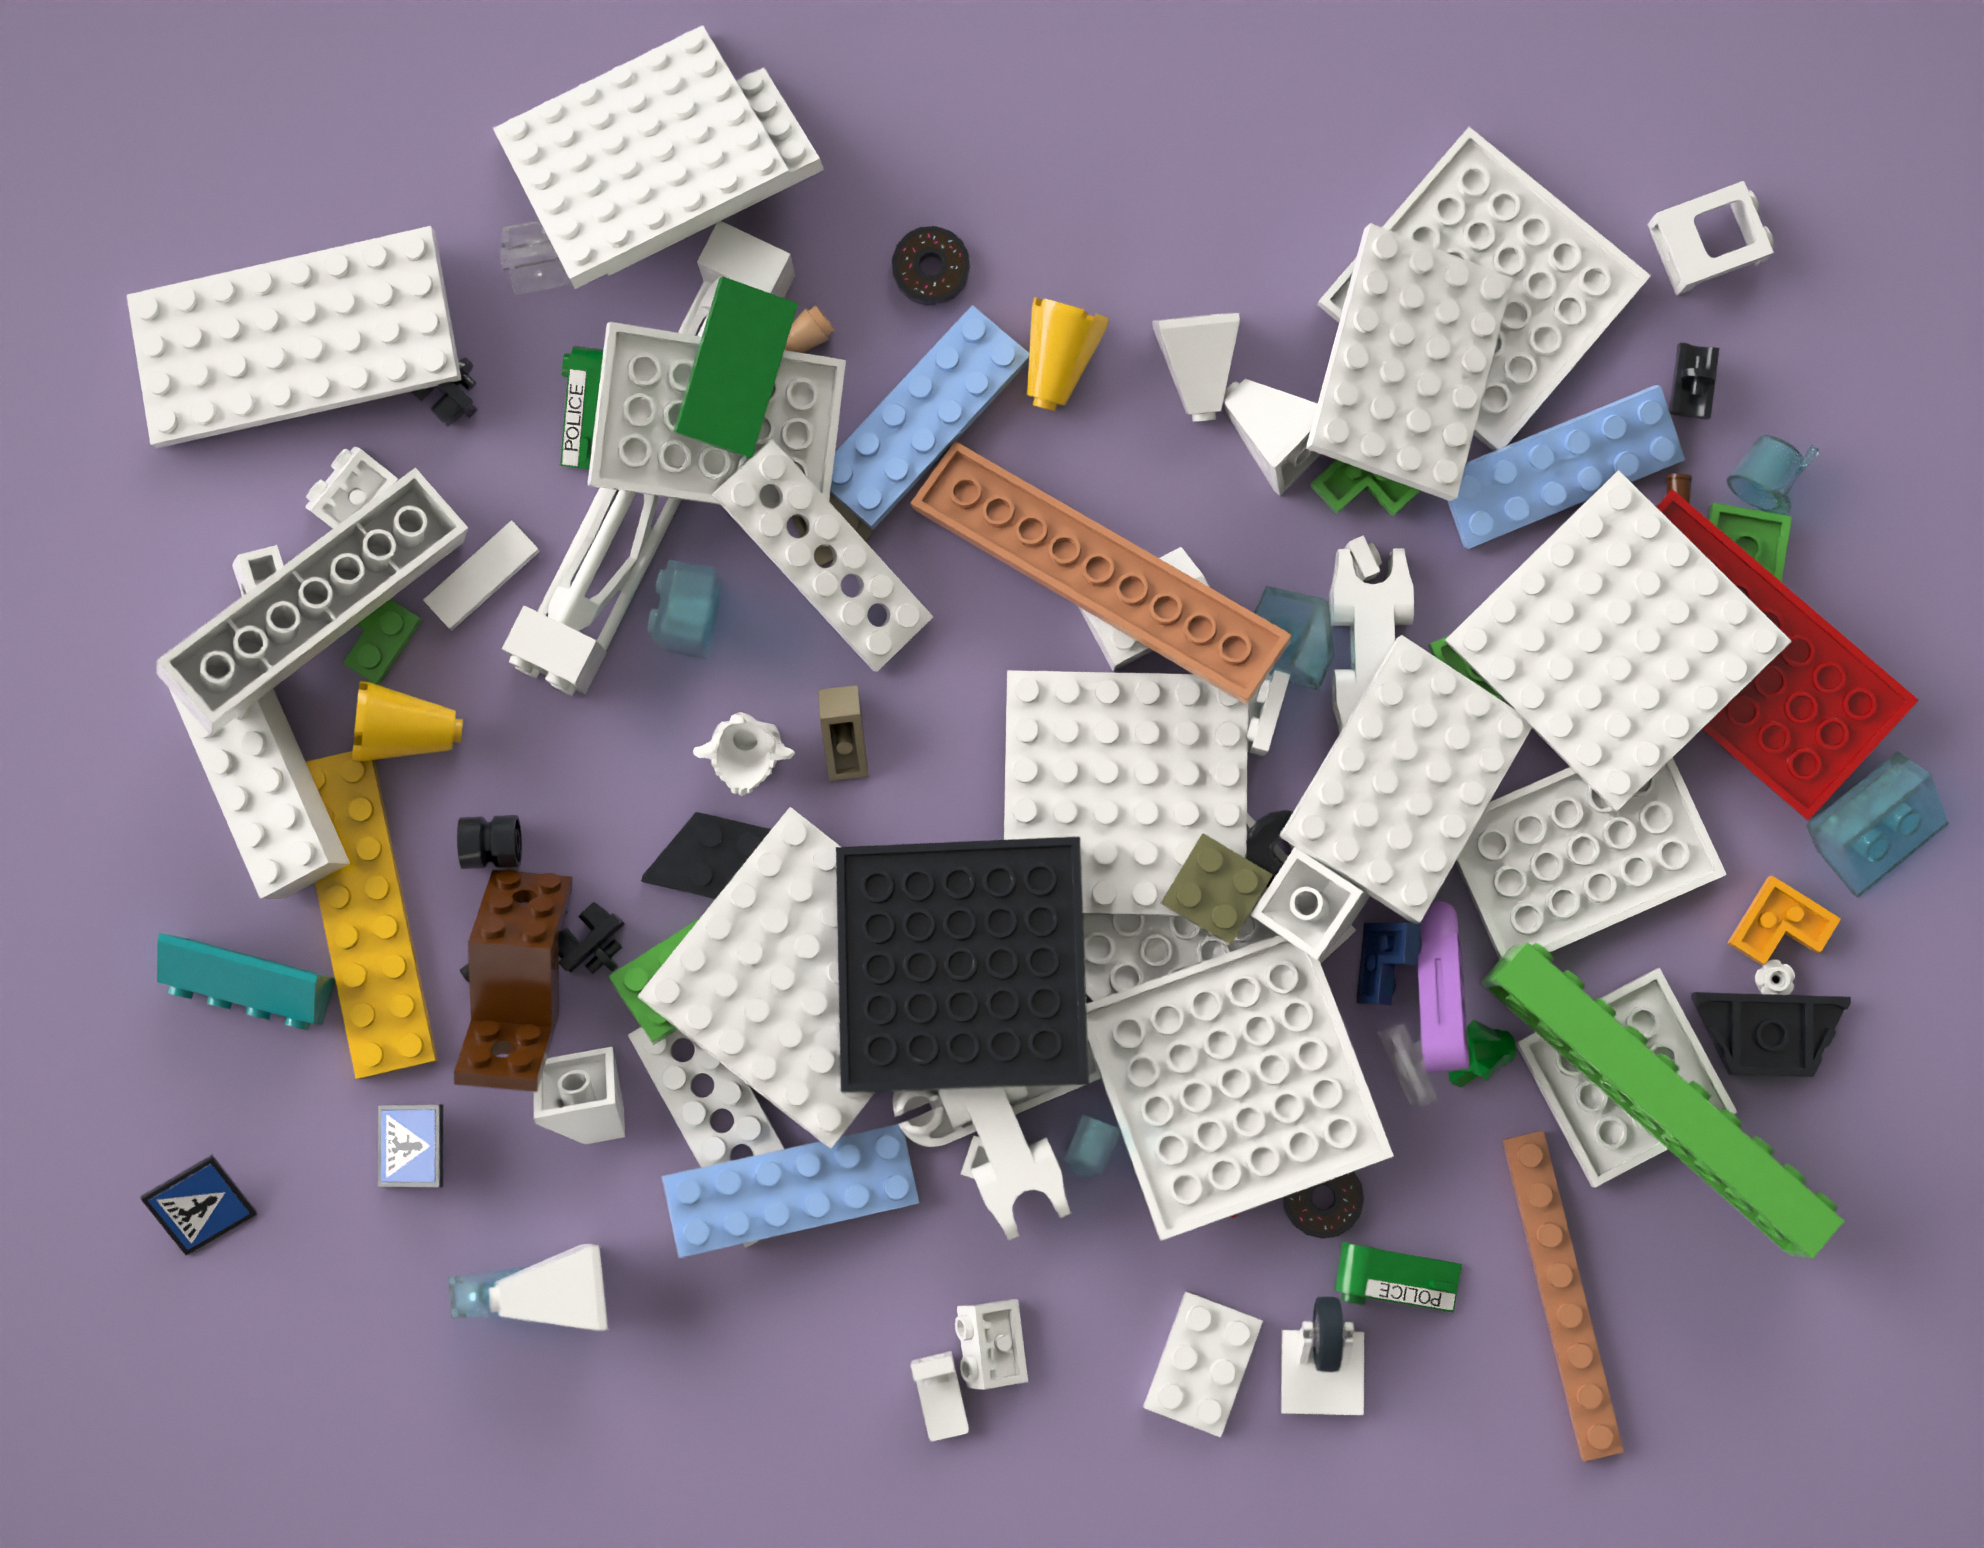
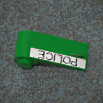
[560,346,604,469]
[1334,1242,1462,1313]

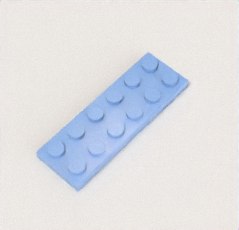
[830,305,1029,530]
[1447,385,1685,549]
[662,1124,919,1258]

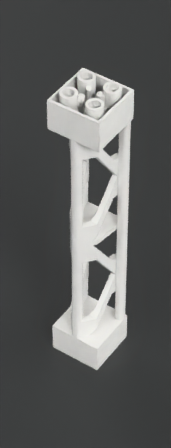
[502,221,795,696]

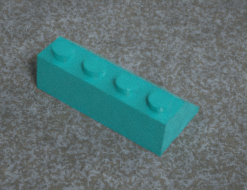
[157,933,335,1030]

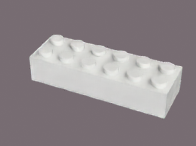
[169,689,350,899]

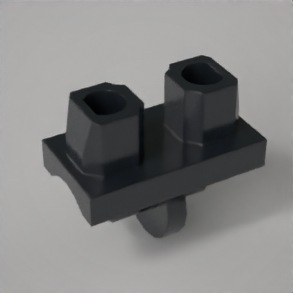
[1669,342,1719,420]
[411,358,477,427]
[558,902,625,974]

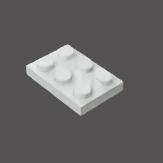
[1143,1291,1263,1437]

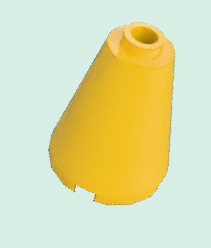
[1027,297,1110,411]
[352,681,463,762]

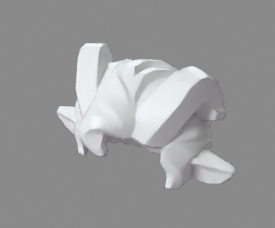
[693,712,795,796]

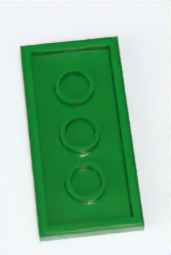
[673,276,798,458]

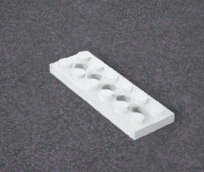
[712,439,933,672]
[628,1027,785,1248]

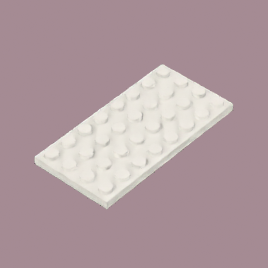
[127,226,461,448]

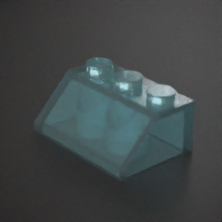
[1806,751,1949,898]

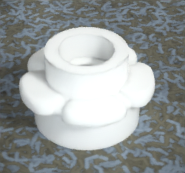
[1755,959,1795,995]

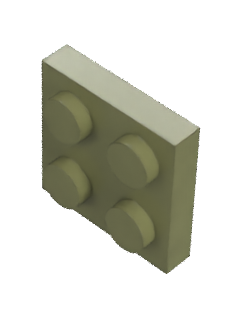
[1160,833,1273,945]

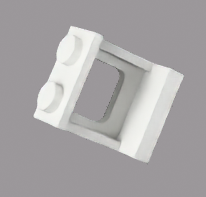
[1647,181,1774,296]

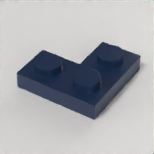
[1356,923,1422,1005]

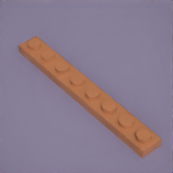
[1502,1130,1624,1462]

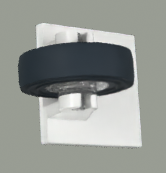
[1281,1297,1364,1415]

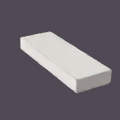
[423,520,540,631]

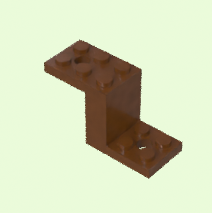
[454,869,572,1092]

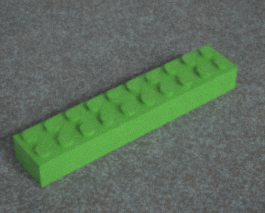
[1480,942,1844,1259]

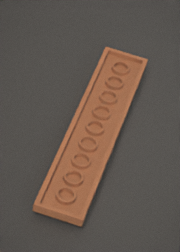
[911,441,1292,706]

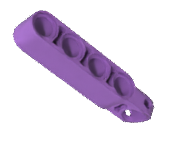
[1418,900,1469,1073]

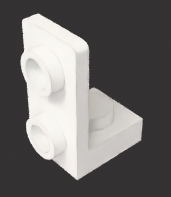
[911,1351,969,1441]

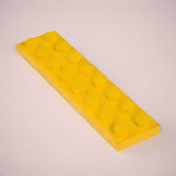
[306,751,438,1079]

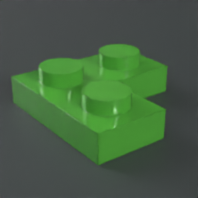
[1310,460,1421,517]
[343,599,423,685]

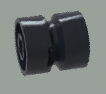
[457,815,522,869]

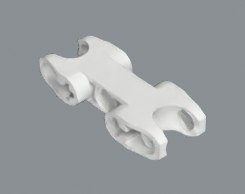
[1329,548,1414,735]
[938,1087,1071,1240]

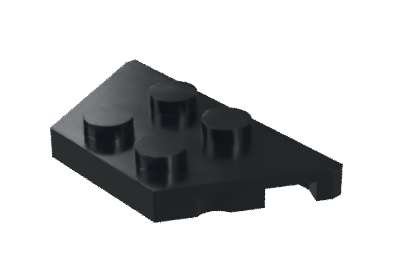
[641,812,772,899]
[1691,992,1851,1077]

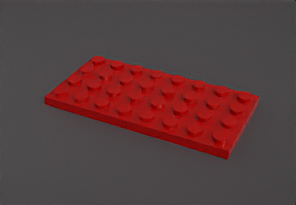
[1656,489,1919,821]

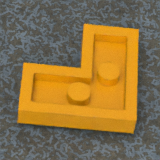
[1727,875,1841,965]

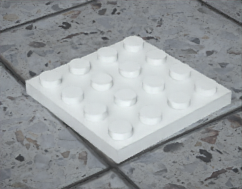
[1515,968,1737,1187]

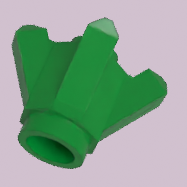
[1449,1019,1516,1088]

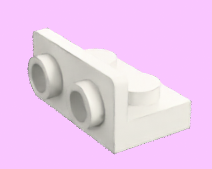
[305,446,398,529]
[1246,670,1290,757]
[955,1299,1028,1390]

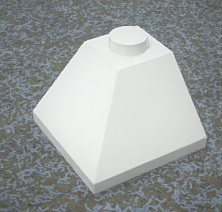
[1250,847,1370,961]
[534,1046,625,1144]

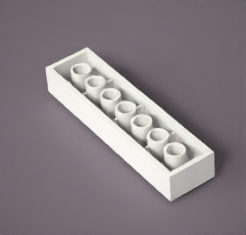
[157,467,468,735]

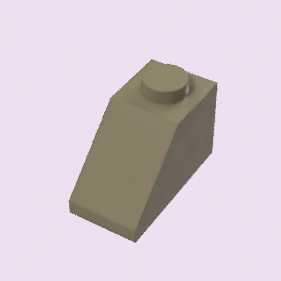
[818,685,869,782]

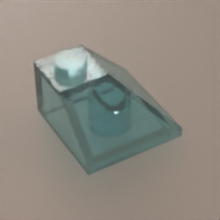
[1254,586,1335,690]

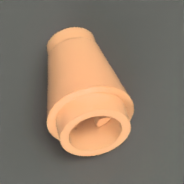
[785,305,835,353]

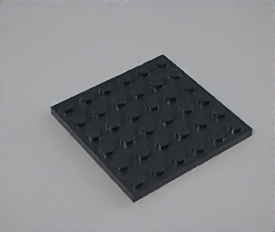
[836,836,1089,1093]

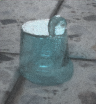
[1726,435,1819,515]

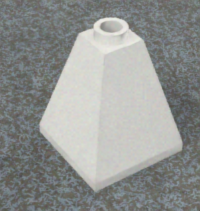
[1152,313,1240,421]
[1223,379,1321,496]
[489,1244,608,1330]

